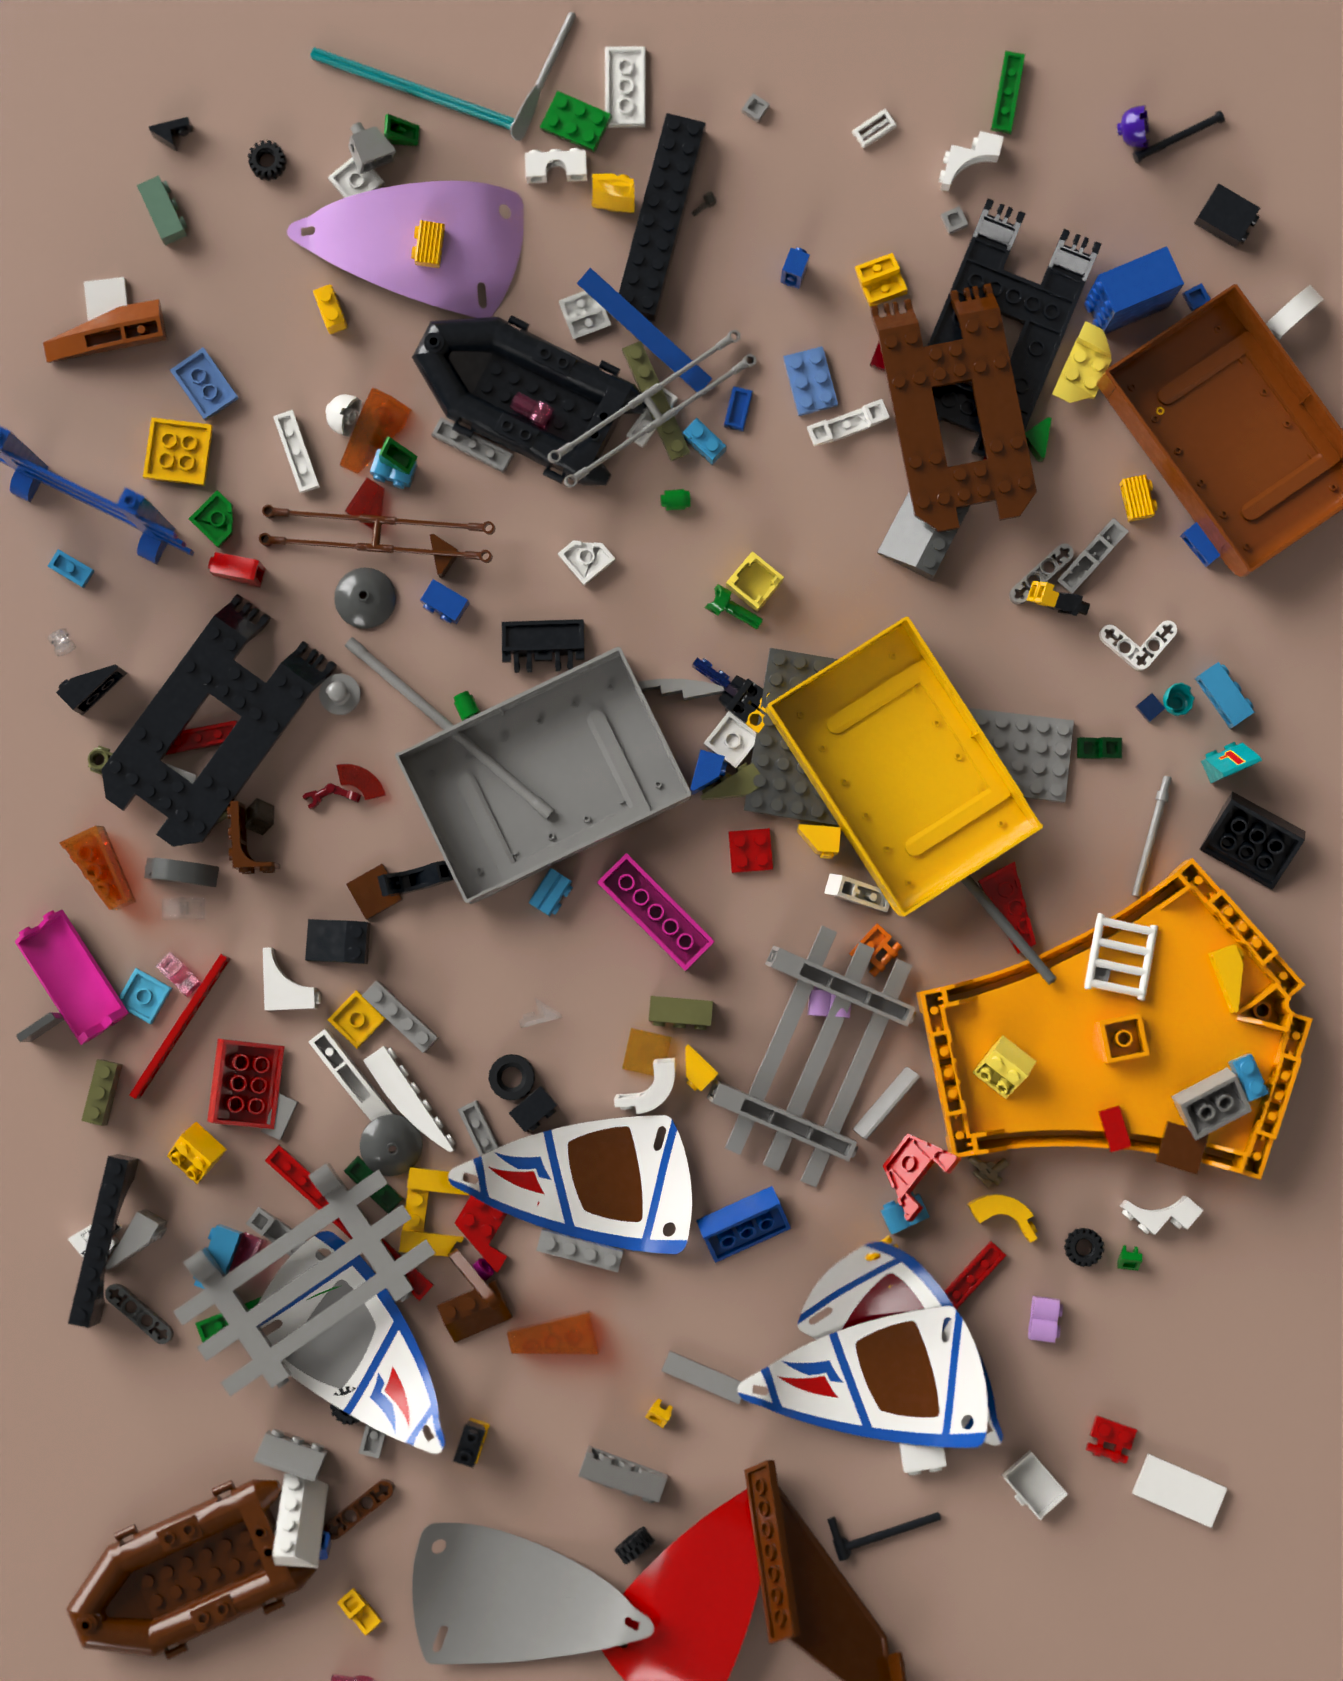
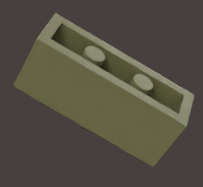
[649,996,713,1030]
[81,1059,123,1126]

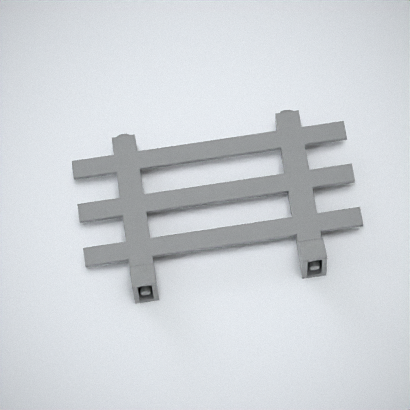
[707,925,916,1187]
[173,1163,435,1397]

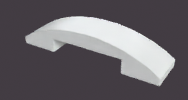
[806,399,890,446]

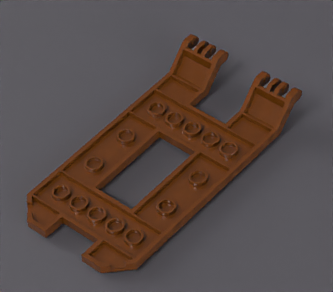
[870,283,1037,532]

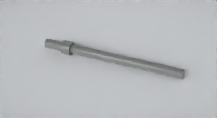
[1132,776,1172,897]

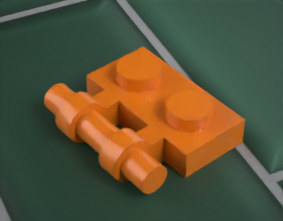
[849,923,902,977]

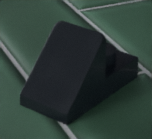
[149,117,194,151]

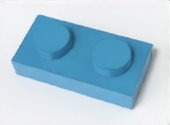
[48,549,94,588]

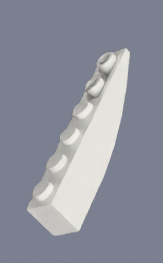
[309,1029,394,1121]
[363,1046,456,1153]

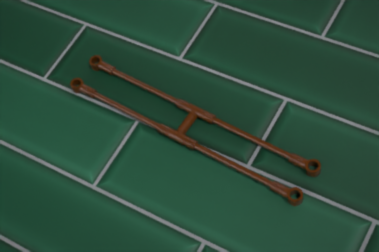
[259,505,496,563]

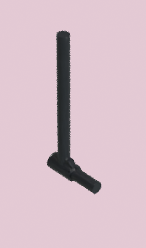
[827,1512,941,1561]

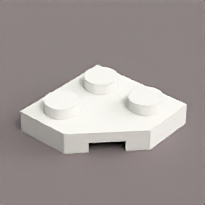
[558,541,615,586]

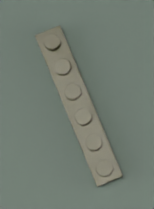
[622,341,690,461]

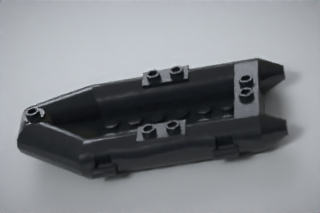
[412,315,647,486]

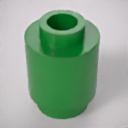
[660,489,691,511]
[454,691,480,721]

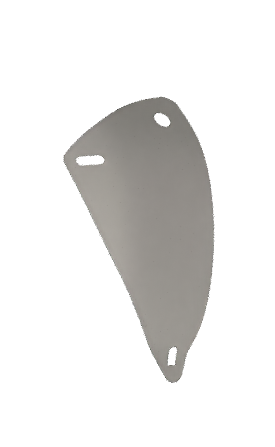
[412,1523,654,1664]

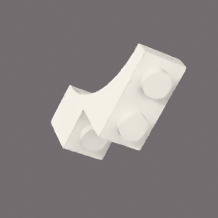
[938,131,1004,192]
[1120,1195,1204,1235]

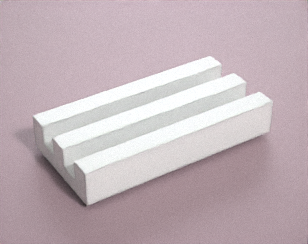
[852,109,897,149]

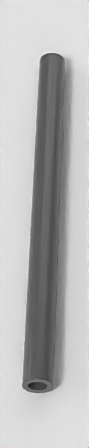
[961,875,1057,985]

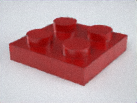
[728,828,773,873]

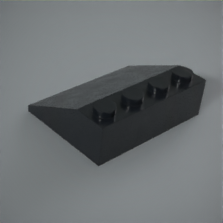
[1200,791,1306,890]

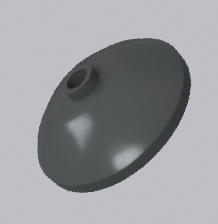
[334,567,396,629]
[360,1114,423,1176]

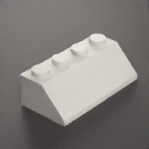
[272,1474,329,1568]

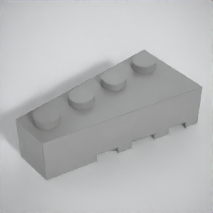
[578,1446,668,1503]

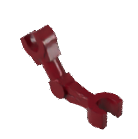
[302,783,362,809]

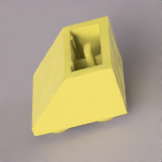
[973,1036,1037,1099]

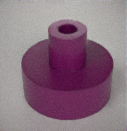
[473,1258,494,1280]

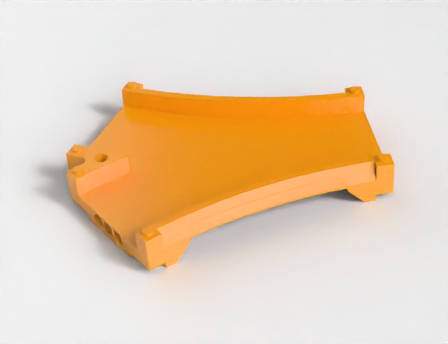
[916,858,1313,1180]

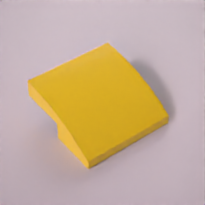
[855,253,908,307]

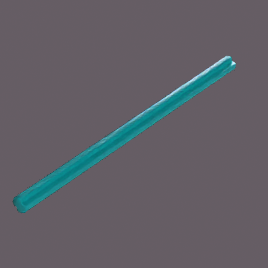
[310,47,515,129]

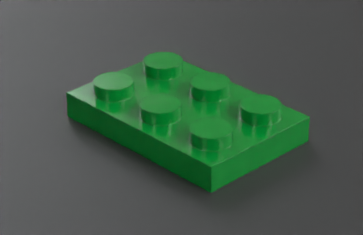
[540,91,612,153]

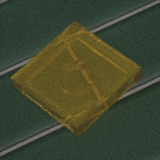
[622,1028,672,1076]

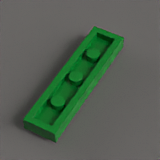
[990,51,1025,134]

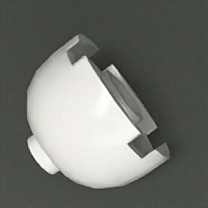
[325,394,364,437]

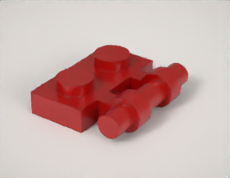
[1086,1415,1137,1464]

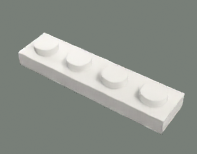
[273,410,320,494]

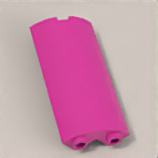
[15,909,129,1045]

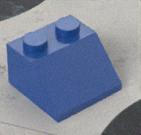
[690,750,728,795]

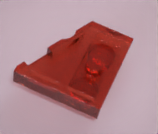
[345,477,385,530]

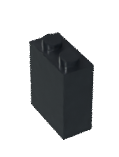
[1194,183,1260,248]

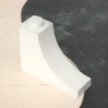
[263,947,321,1011]

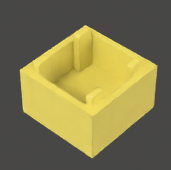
[726,551,784,612]

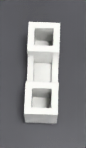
[525,148,587,183]

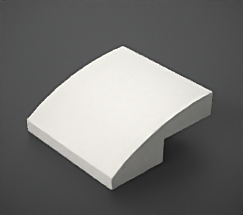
[558,291,611,339]

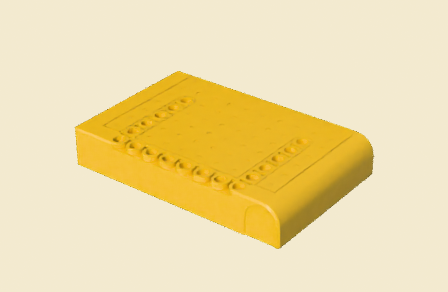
[765,616,1043,917]

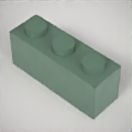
[137,175,188,246]

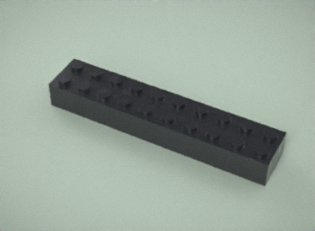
[619,113,706,322]

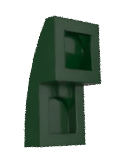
[1077,737,1122,759]

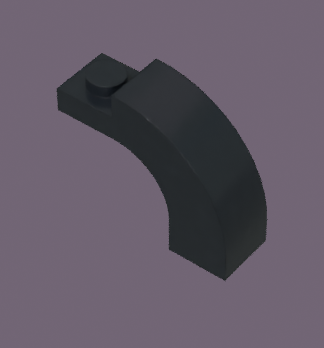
[378,861,454,897]

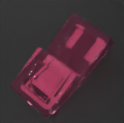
[156,951,202,997]

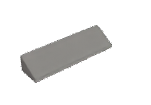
[853,1067,920,1140]

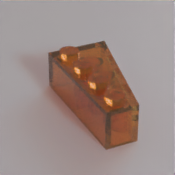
[59,825,136,910]
[507,1310,599,1354]

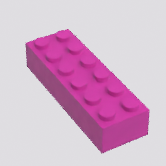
[597,853,715,972]

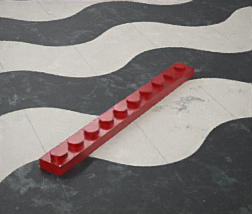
[265,1145,434,1301]

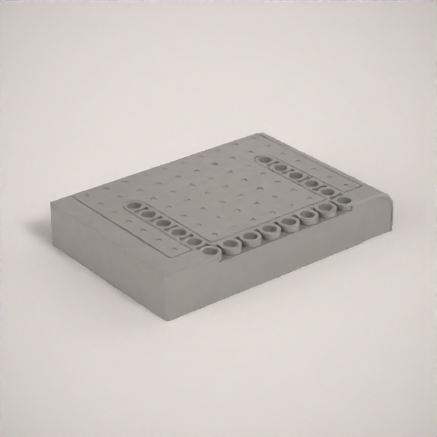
[395,647,691,904]

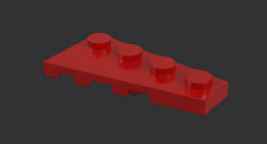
[978,861,1036,954]

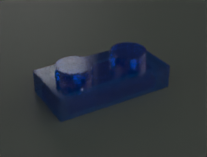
[692,658,731,691]

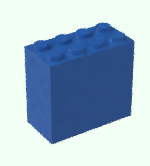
[1085,246,1184,334]

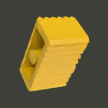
[411,220,445,268]
[313,284,348,334]
[1119,474,1157,522]

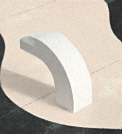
[1266,285,1324,341]
[614,1058,676,1114]

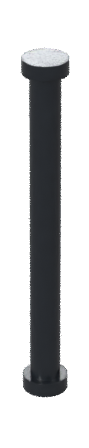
[1133,110,1225,164]

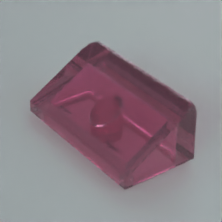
[229,1232,264,1272]

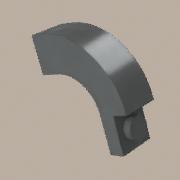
[144,858,219,887]

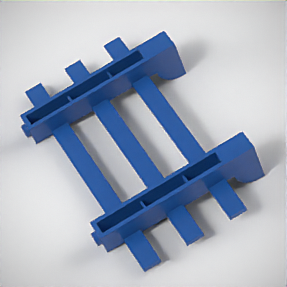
[0,426,194,565]

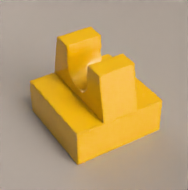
[645,1398,673,1428]

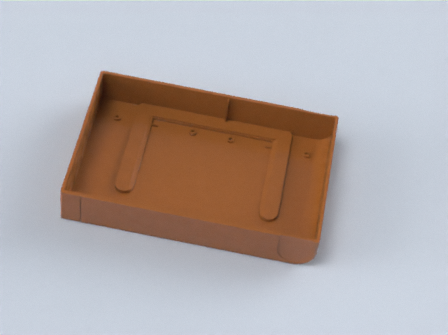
[1096,284,1343,577]

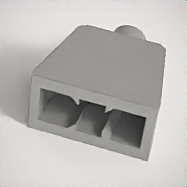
[348,122,396,174]

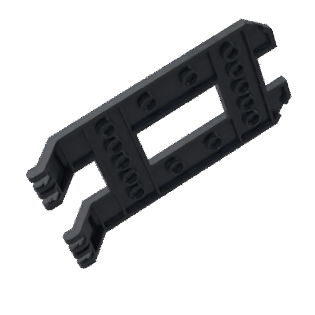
[927,198,1102,459]
[101,594,337,847]

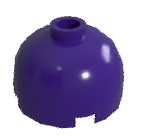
[1117,105,1149,148]

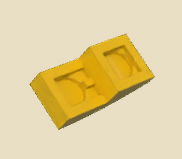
[337,1588,383,1636]

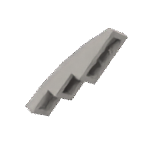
[1057,518,1129,594]
[638,679,724,701]

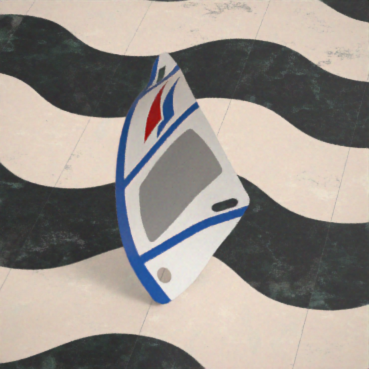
[258,1231,445,1454]

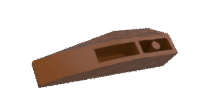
[43,299,168,363]

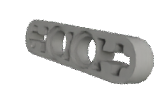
[1009,544,1074,605]

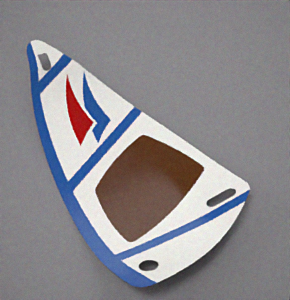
[448,1115,692,1254]
[738,1306,988,1448]

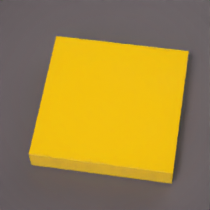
[328,990,386,1049]

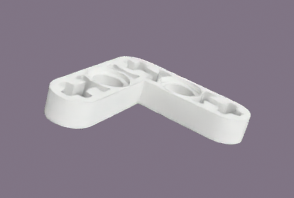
[1099,620,1177,671]

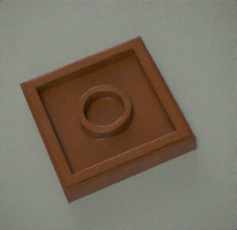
[346,864,403,920]
[1155,1121,1209,1175]

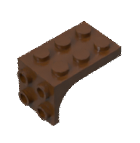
[227,801,280,874]

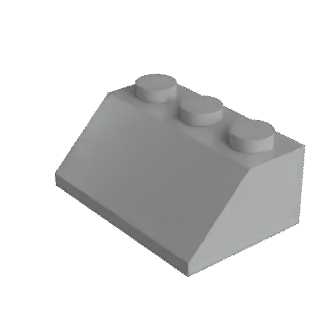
[1171,1067,1252,1140]
[254,1429,328,1482]

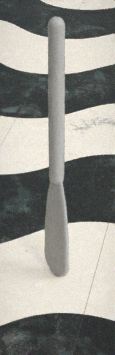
[510,12,576,141]

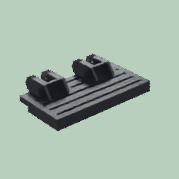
[502,619,585,673]

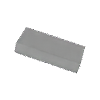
[261,1093,298,1140]

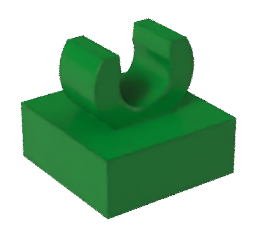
[1117,1245,1142,1271]

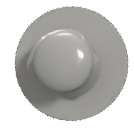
[319,674,361,715]

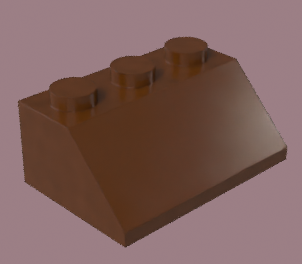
[437,1279,513,1343]

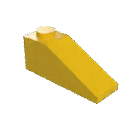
[1208,944,1244,1013]

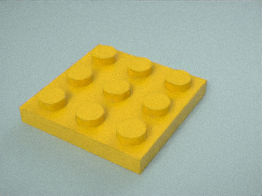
[143,417,213,486]

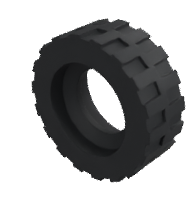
[488,1054,535,1100]

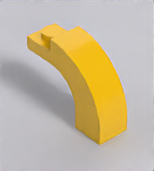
[967,1194,1038,1243]

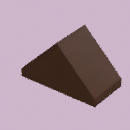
[430,534,459,578]

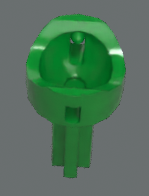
[704,584,763,630]

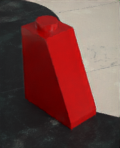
[208,552,266,588]

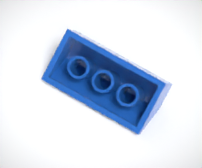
[696,1186,791,1263]

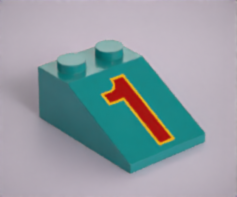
[1201,742,1262,783]

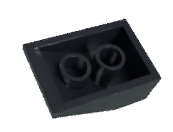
[56,664,127,716]
[305,919,370,964]

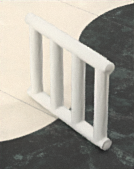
[1084,913,1158,1001]

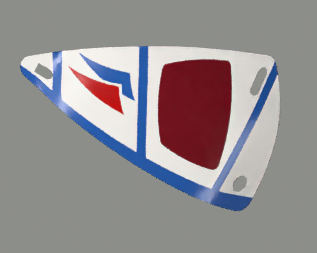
[797,1241,1003,1446]

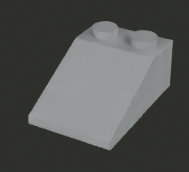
[105,1209,167,1270]

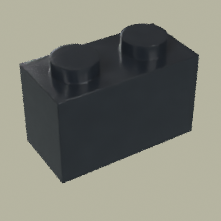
[509,1086,558,1132]

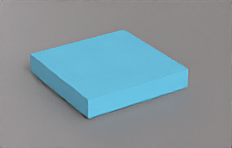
[119,968,173,1024]

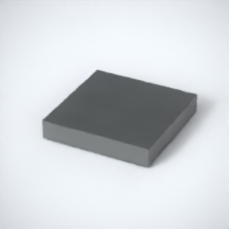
[16,1012,64,1042]

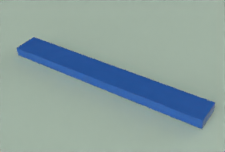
[576,268,712,393]

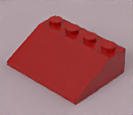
[207,1038,285,1129]

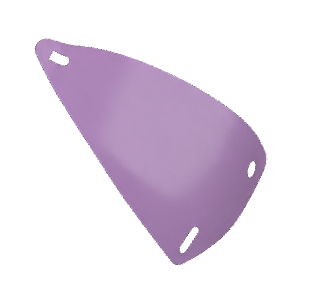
[287,181,524,318]

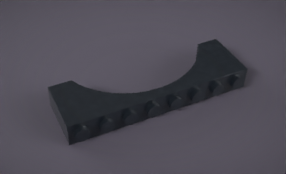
[68,1154,139,1328]

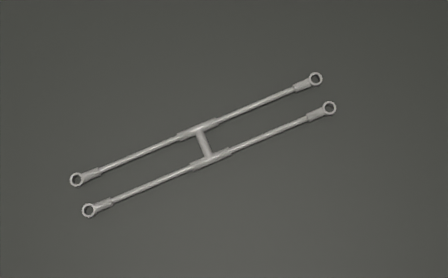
[548,330,756,488]

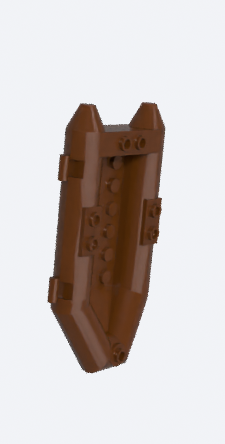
[66,1479,316,1660]

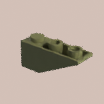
[700,762,766,800]

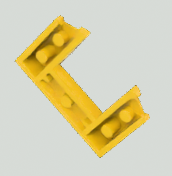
[399,1167,469,1257]

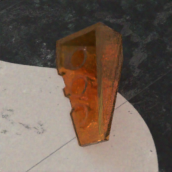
[340,387,412,474]

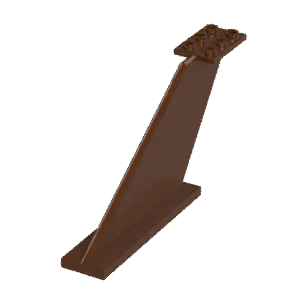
[744,1460,907,1681]

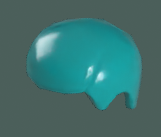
[1163,683,1195,716]

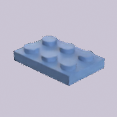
[783,346,838,416]
[170,347,239,421]

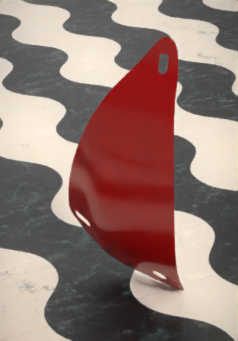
[602,1489,760,1681]

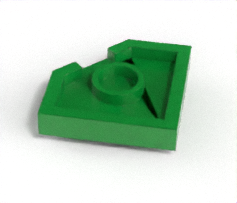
[189,490,233,548]

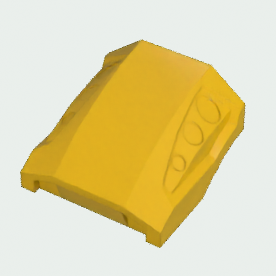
[592,173,635,214]

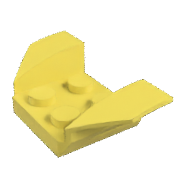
[1052,321,1112,403]

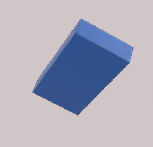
[724,386,753,431]

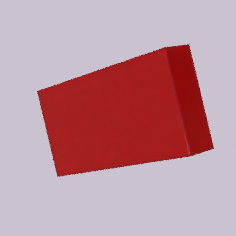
[1098,1106,1132,1152]

